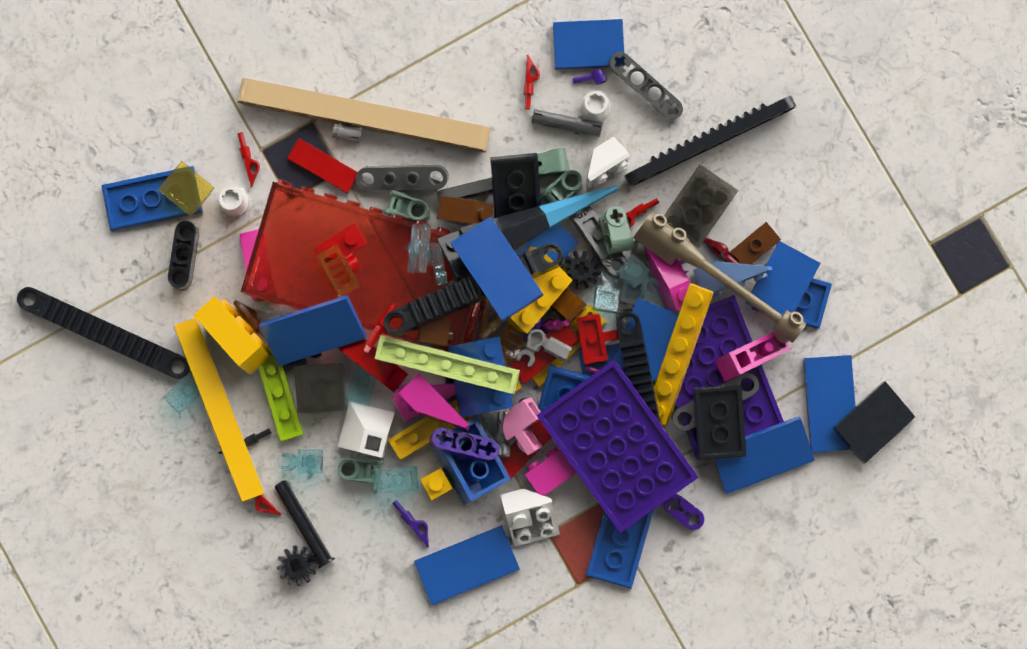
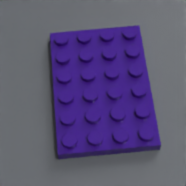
[675,295,784,461]
[536,360,699,533]

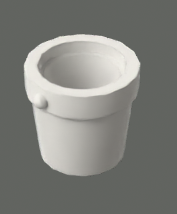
[580,91,610,122]
[218,187,249,217]

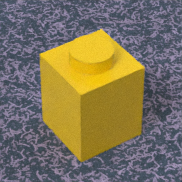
[420,468,453,501]

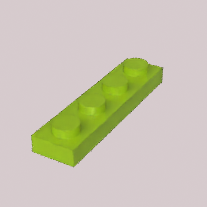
[258,347,304,442]

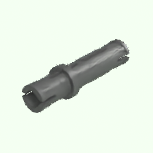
[531,109,603,137]

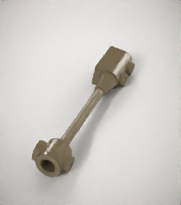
[633,212,806,343]

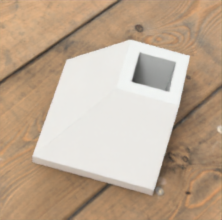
[586,137,630,189]
[337,401,395,459]
[501,489,560,547]

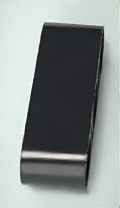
[168,220,199,290]

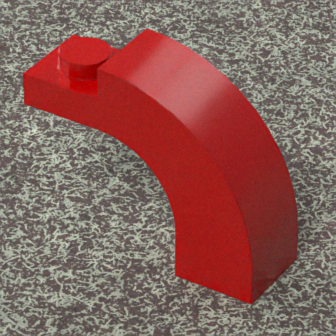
[337,339,409,393]

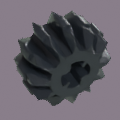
[561,250,601,290]
[277,545,318,586]

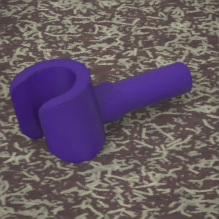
[573,69,607,85]

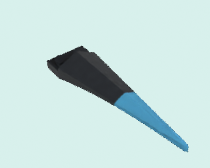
[437,185,618,282]

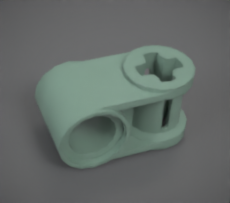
[538,148,570,178]
[540,170,582,203]
[383,190,430,224]
[599,206,634,254]
[337,458,384,485]

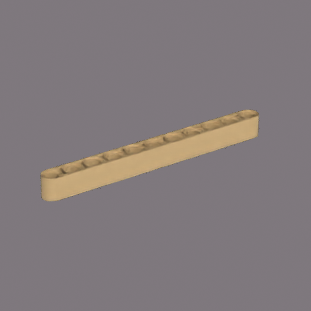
[237,78,491,153]

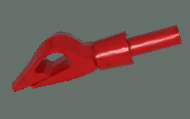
[523,55,540,110]
[237,132,260,188]
[614,198,659,228]
[364,303,397,353]
[254,495,282,515]

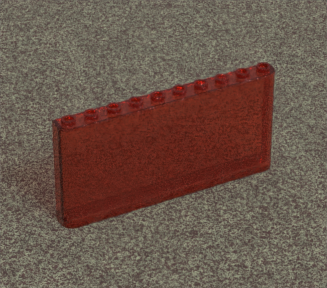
[241,179,486,352]

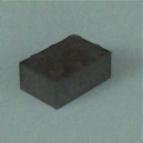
[664,164,739,250]

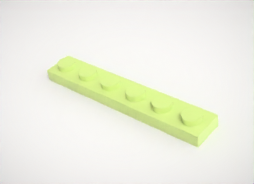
[375,335,520,394]

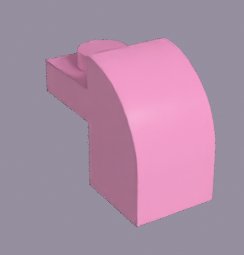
[503,398,543,455]

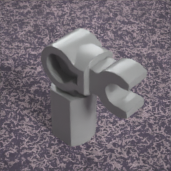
[517,329,572,367]

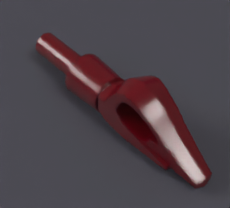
[703,238,739,263]

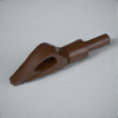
[233,300,265,339]

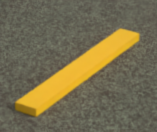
[173,318,264,503]

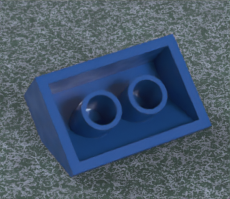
[447,337,513,417]
[430,417,511,506]

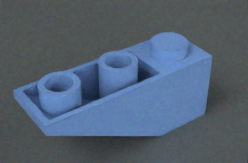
[693,261,772,299]

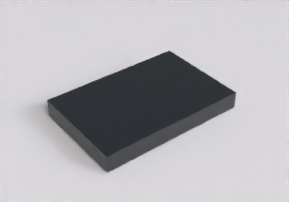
[490,153,541,218]
[833,381,915,464]
[693,385,747,460]

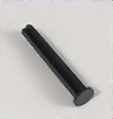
[275,480,335,569]

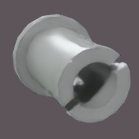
[332,122,362,142]

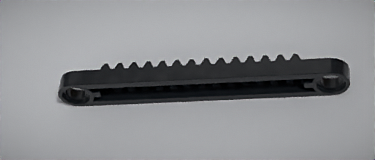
[624,96,797,187]
[383,243,563,337]
[17,287,190,379]
[616,311,662,425]

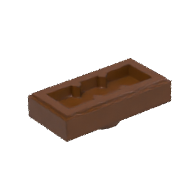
[730,222,781,265]

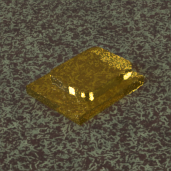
[158,161,215,216]

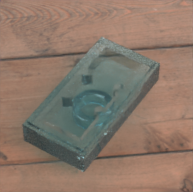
[407,224,431,273]
[346,363,377,406]
[163,371,200,414]
[371,466,420,494]

